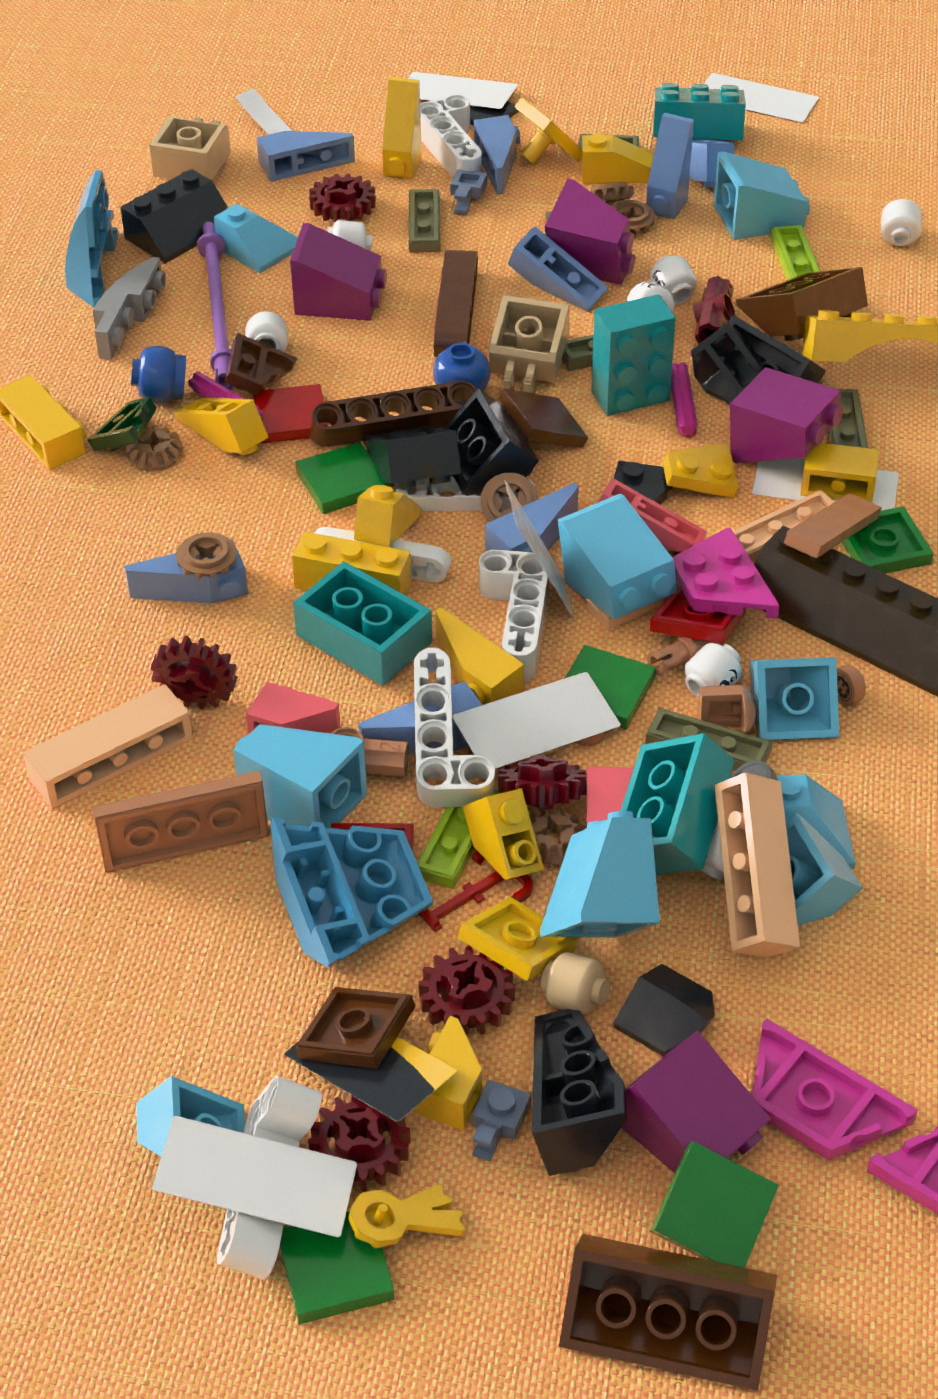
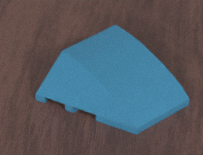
[65,170,119,308]
[271,817,434,968]

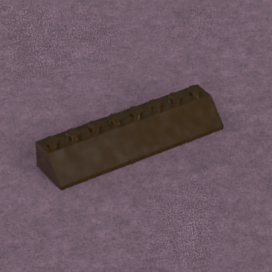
[754,526,938,697]

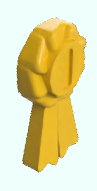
[348,1184,465,1248]

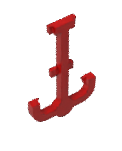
[418,851,533,933]

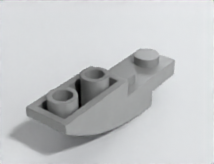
[92,257,166,360]

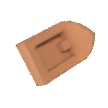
[698,685,757,733]

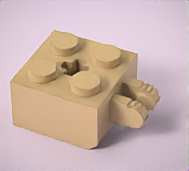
[149,116,231,181]
[489,295,570,393]

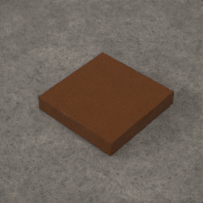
[498,389,588,448]
[295,987,416,1069]

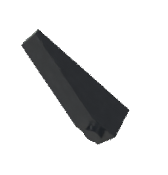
[532,1009,627,1176]

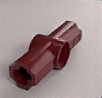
[693,276,736,344]

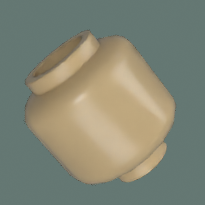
[541,952,610,1016]

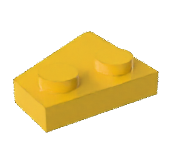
[663,443,739,498]

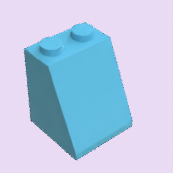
[713,152,810,240]
[557,493,677,619]
[233,724,367,828]
[540,811,660,938]

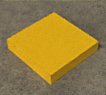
[457,897,579,982]

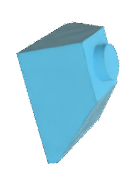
[214,204,298,273]
[750,657,839,740]
[776,774,856,869]
[786,813,863,926]
[136,1076,245,1156]

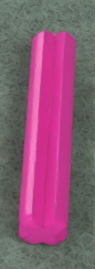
[671,362,697,437]
[188,372,263,418]

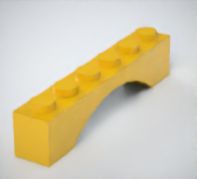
[802,310,938,363]

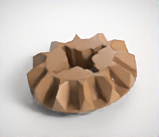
[590,182,634,203]
[611,200,655,235]
[126,426,183,469]
[481,473,538,522]
[176,533,237,580]
[529,808,586,865]

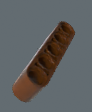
[434,250,478,357]
[310,381,477,447]

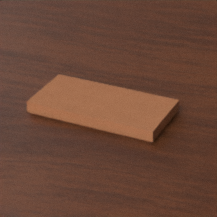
[92,771,269,872]

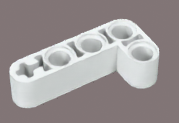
[420,94,482,178]
[479,550,549,682]
[414,647,495,808]
[217,1076,322,1280]

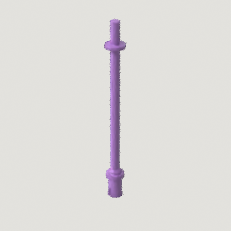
[197,222,234,389]

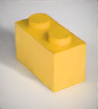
[800,443,879,503]

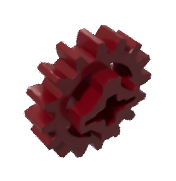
[309,173,376,223]
[150,636,238,709]
[498,755,586,810]
[418,946,515,1036]
[308,1095,411,1192]

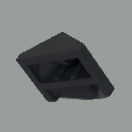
[691,322,764,404]
[613,964,715,1056]

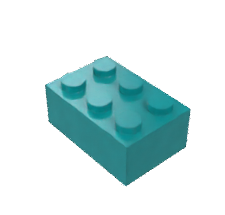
[653,83,746,140]
[591,294,676,416]
[293,561,432,686]
[621,733,735,875]

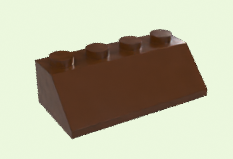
[736,267,868,341]
[559,1233,777,1391]

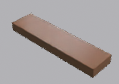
[784,493,882,558]

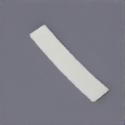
[236,89,293,135]

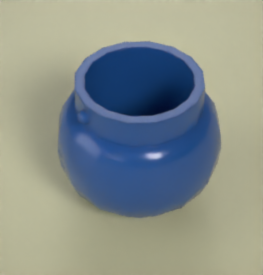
[433,343,490,405]
[131,346,186,404]

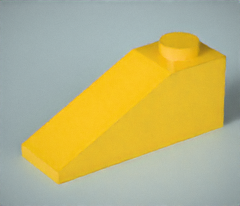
[382,76,422,179]
[581,133,654,184]
[174,397,269,456]
[354,485,422,547]
[436,607,524,705]

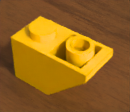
[462,788,544,880]
[413,1016,482,1131]

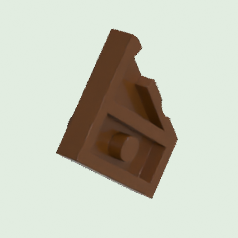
[225,333,297,395]

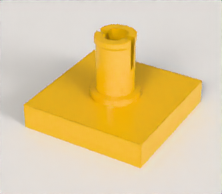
[515,98,581,164]

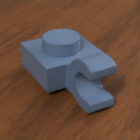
[450,169,487,214]
[471,1080,531,1162]

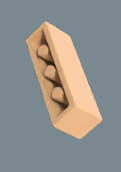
[23,684,193,809]
[714,773,800,958]

